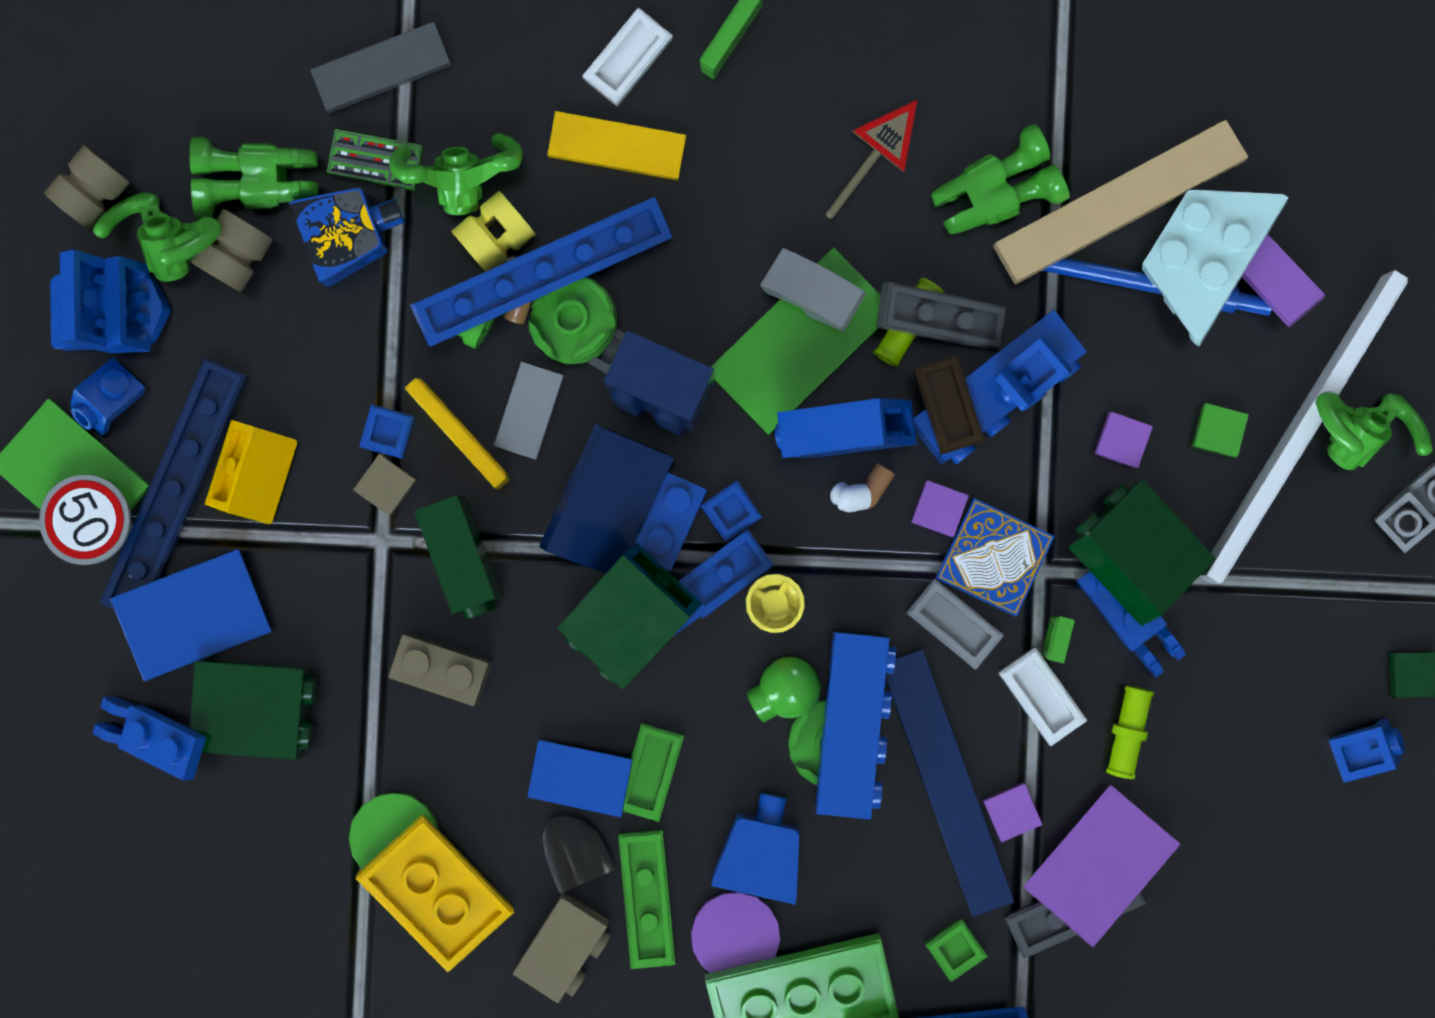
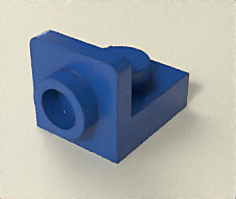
[1329,718,1405,783]

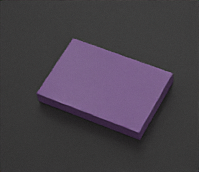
[1023,785,1181,948]

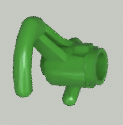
[389,133,523,215]
[93,192,222,282]
[1315,391,1433,470]

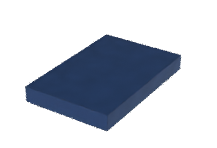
[539,424,674,574]

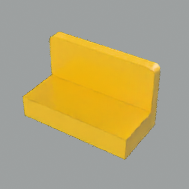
[205,420,297,524]

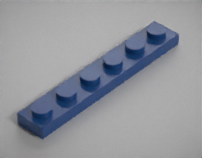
[410,197,673,347]

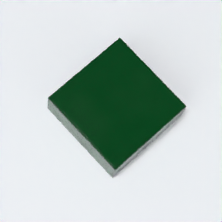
[1390,652,1435,698]

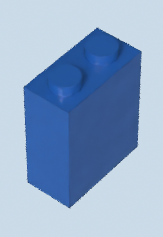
[775,398,917,458]

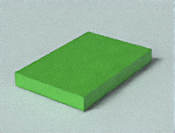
[0,398,150,511]

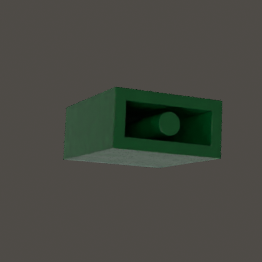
[1068,479,1216,627]
[414,495,503,619]
[557,542,702,690]
[190,659,317,760]

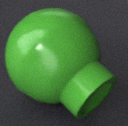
[746,657,821,723]

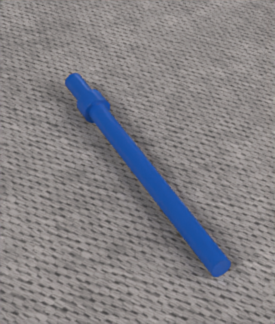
[1042,257,1272,316]

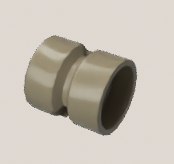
[44,145,130,230]
[191,209,273,293]

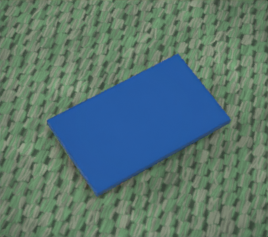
[527,740,633,817]

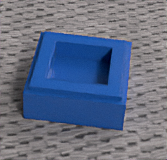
[359,404,416,459]
[701,481,762,542]

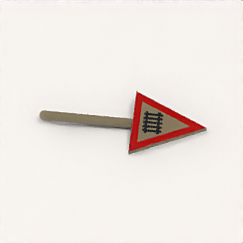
[826,99,918,219]

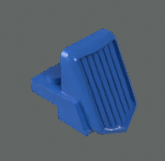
[50,250,171,353]

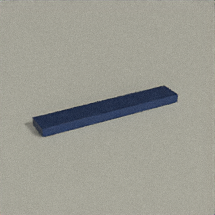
[99,358,249,610]
[885,649,1014,917]

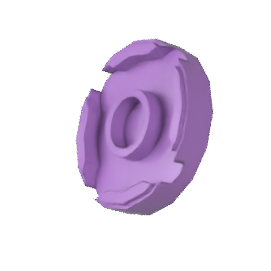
[691,891,780,973]

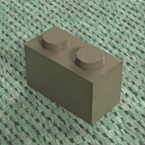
[388,633,493,706]
[513,891,611,1003]

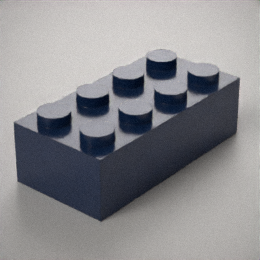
[603,330,714,436]

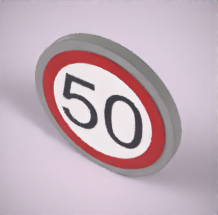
[39,475,131,565]

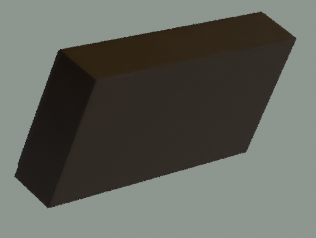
[913,355,985,455]

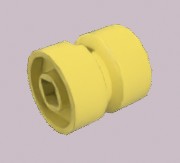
[451,191,536,272]
[745,574,805,633]

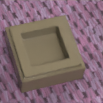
[353,454,417,516]

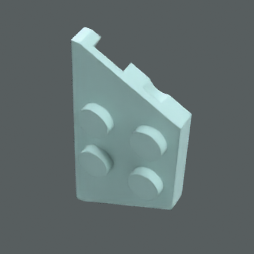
[1142,189,1288,346]

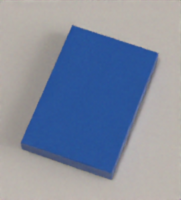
[110,549,272,681]

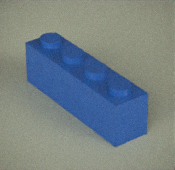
[914,310,1087,465]
[815,631,896,820]

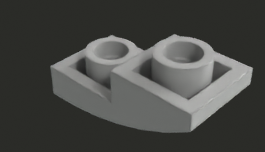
[760,248,866,332]
[1374,462,1435,553]

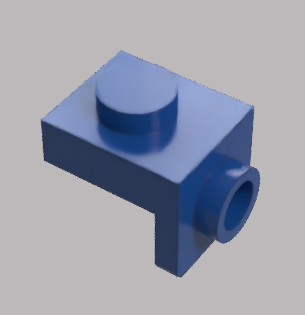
[994,335,1073,411]
[70,358,145,437]

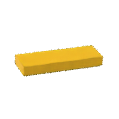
[547,111,686,181]
[405,378,510,490]

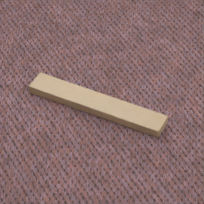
[993,120,1248,285]

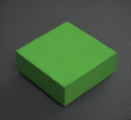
[1191,403,1249,458]
[1041,615,1075,664]
[924,917,988,982]

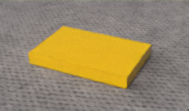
[356,814,514,972]

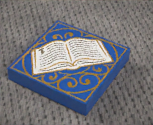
[935,498,1055,617]

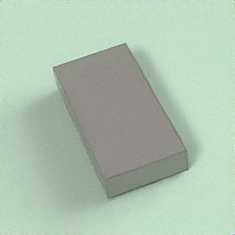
[494,362,564,460]
[906,579,1004,670]

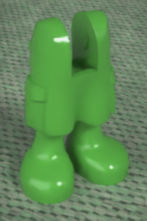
[931,123,1070,235]
[190,136,319,220]

